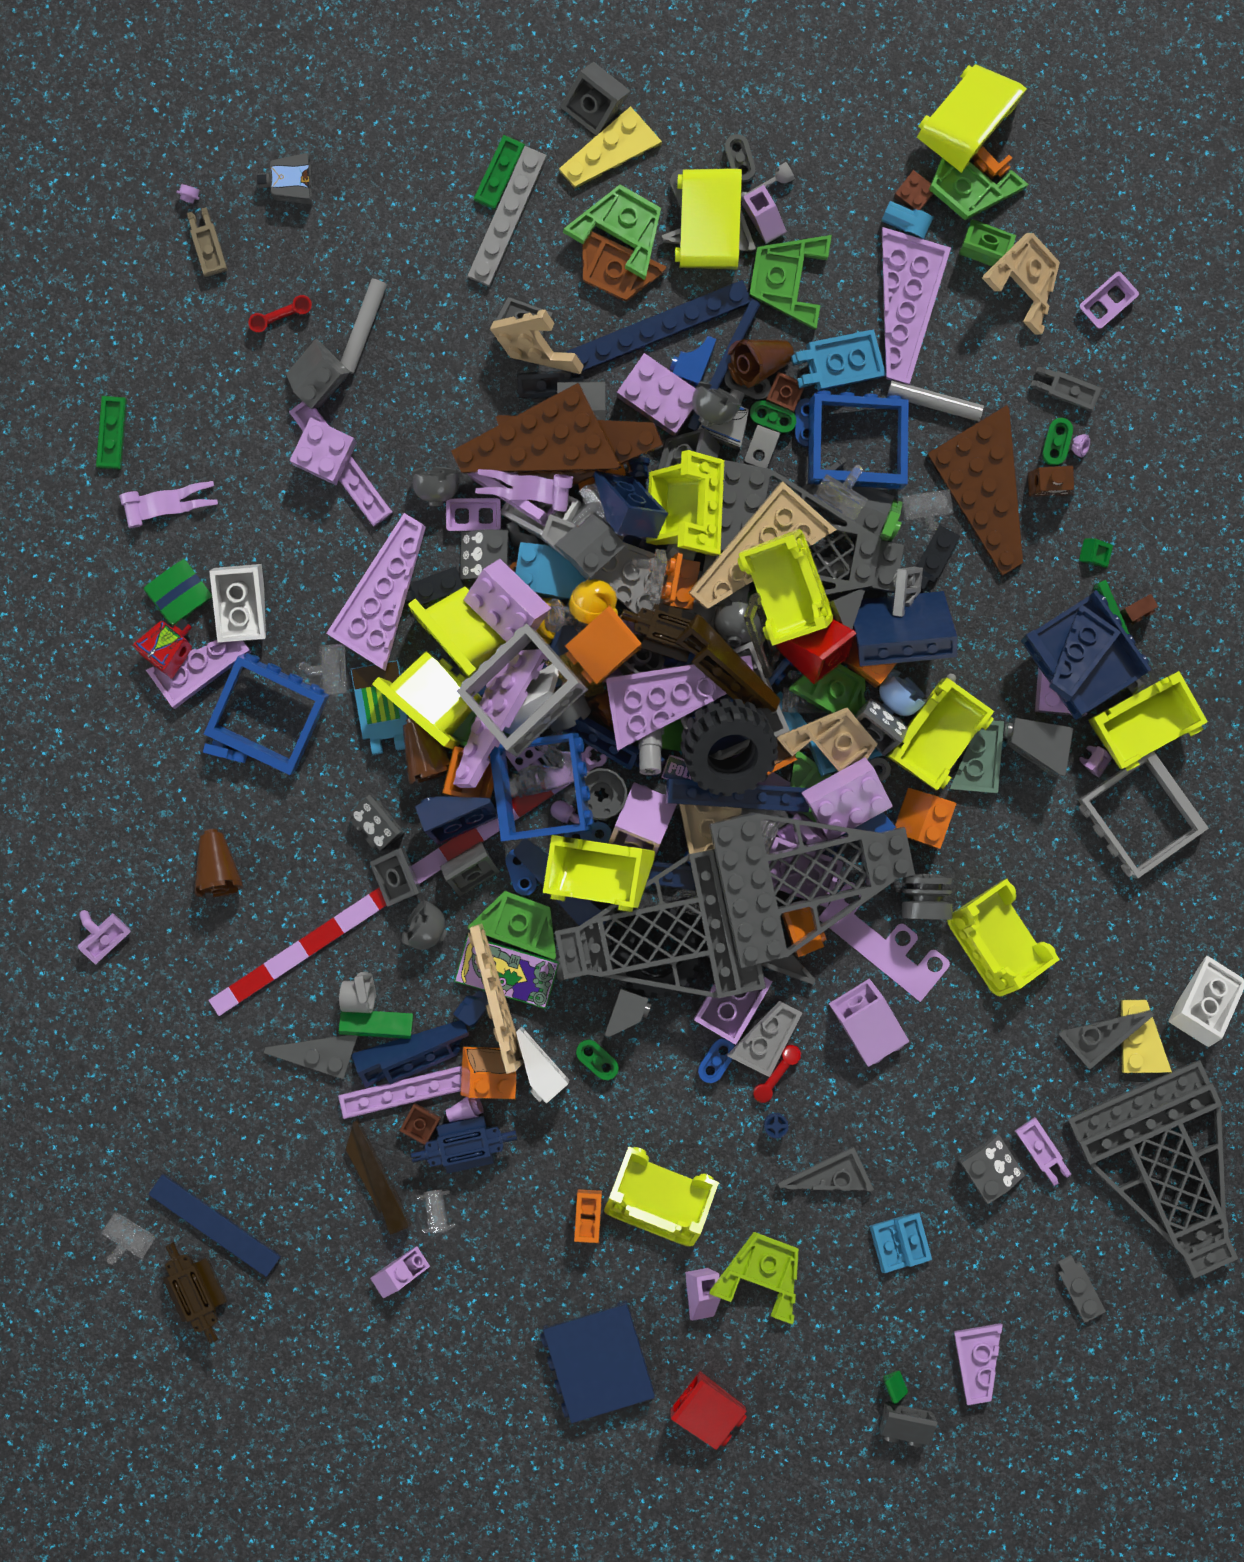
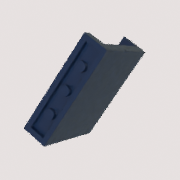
[1021,590,1152,720]
[853,591,957,666]
[540,1300,655,1423]

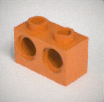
[574,1189,602,1243]

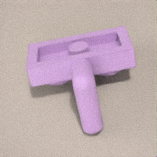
[78,910,131,964]

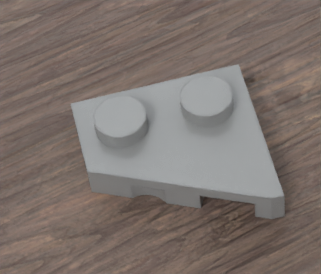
[893,567,923,617]

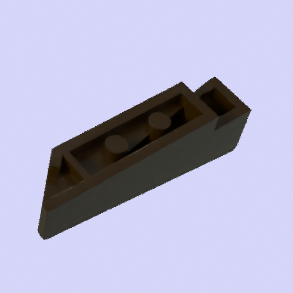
[676,614,780,712]
[345,1119,412,1235]

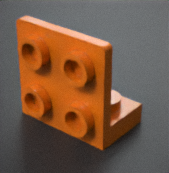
[660,553,700,611]

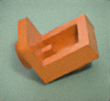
[973,146,1012,179]

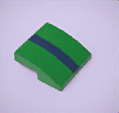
[143,558,212,627]

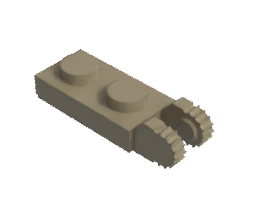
[187,207,228,277]

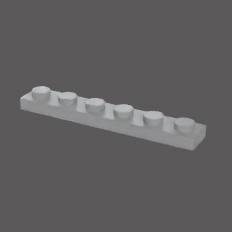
[468,146,547,287]

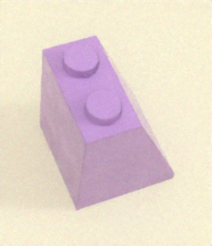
[608,783,677,858]
[829,979,909,1067]

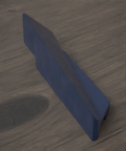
[564,717,667,777]
[513,838,607,926]
[352,1020,469,1088]

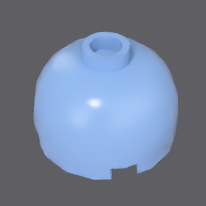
[879,669,927,716]

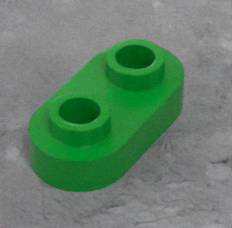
[750,400,796,434]
[1042,418,1073,466]
[576,1039,619,1080]

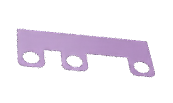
[819,882,950,1002]

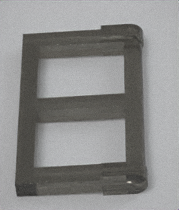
[744,593,781,678]

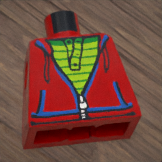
[132,618,192,679]

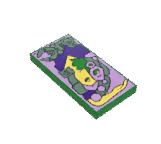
[454,935,560,1009]

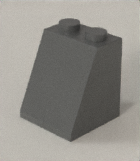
[1003,718,1073,777]

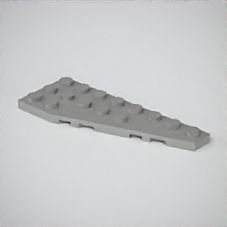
[541,514,718,629]

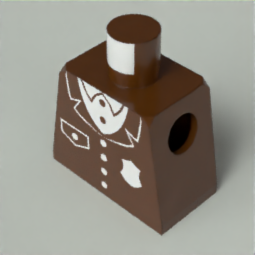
[1028,466,1075,497]

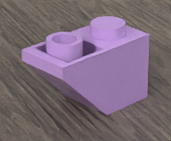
[742,185,787,244]
[370,1246,430,1298]
[685,1268,721,1321]

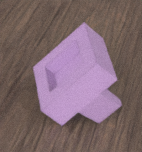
[1079,746,1112,777]

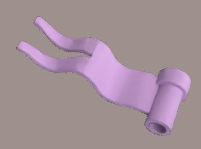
[475,469,573,511]
[119,481,218,528]

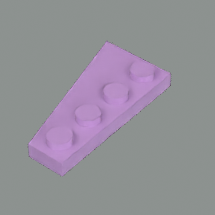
[146,640,251,709]

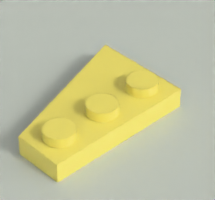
[1121,1000,1172,1073]

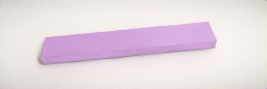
[289,402,393,527]
[338,1066,462,1119]

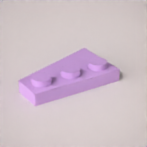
[954,1323,1002,1405]

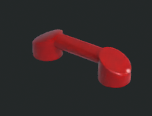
[248,295,312,332]
[753,1044,801,1103]

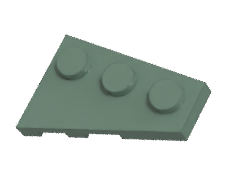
[950,720,1004,793]

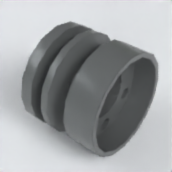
[576,768,627,821]
[901,874,953,920]

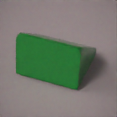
[1079,538,1113,568]
[883,1371,908,1404]

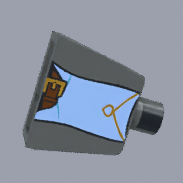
[257,153,312,204]

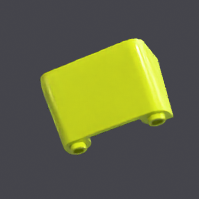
[917,64,1027,173]
[675,169,742,269]
[737,529,833,646]
[1088,671,1208,771]
[886,677,994,790]
[543,835,655,912]
[947,879,1060,996]
[604,1147,719,1246]

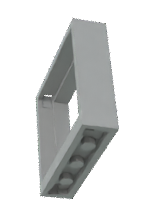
[456,623,588,757]
[1078,751,1209,878]

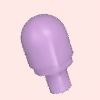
[551,800,580,824]

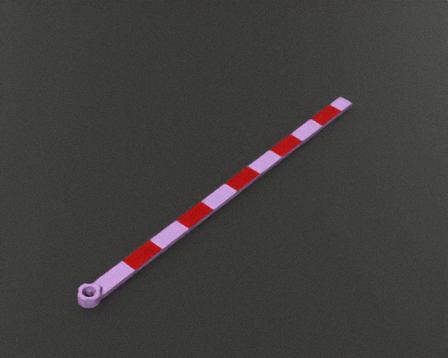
[209,746,608,1016]

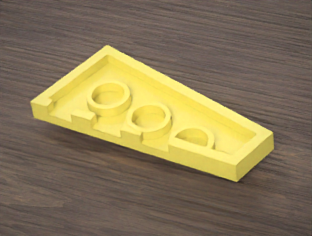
[559,106,662,188]

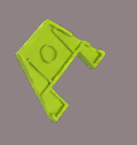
[709,1232,799,1325]

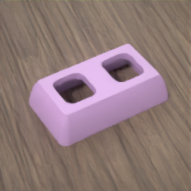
[1080,272,1139,328]
[446,498,501,531]

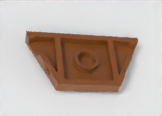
[582,232,667,302]

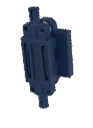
[411,1115,518,1174]

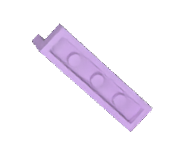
[467,472,557,527]

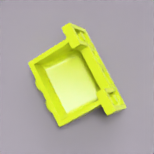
[646,450,724,556]
[408,586,506,678]
[372,651,482,749]

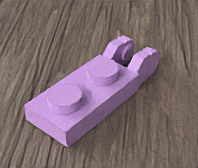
[1015,1117,1071,1186]

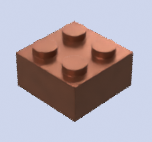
[894,170,934,210]
[766,372,804,412]
[1120,594,1158,625]
[399,1103,441,1145]

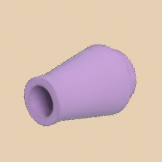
[446,1097,483,1123]

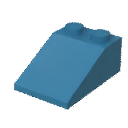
[515,542,591,600]

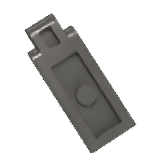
[1058,1255,1106,1323]

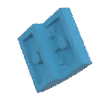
[869,1213,932,1273]

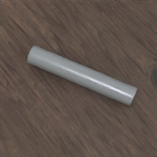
[340,278,387,374]
[887,380,984,422]

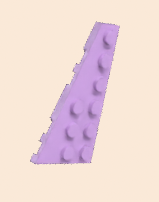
[882,227,951,385]
[326,513,426,671]
[453,649,548,788]
[606,655,753,751]

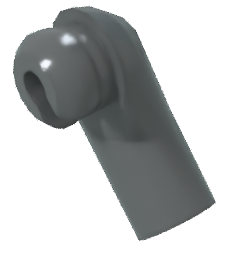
[505,522,538,547]

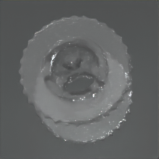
[544,599,589,633]
[416,1189,455,1234]

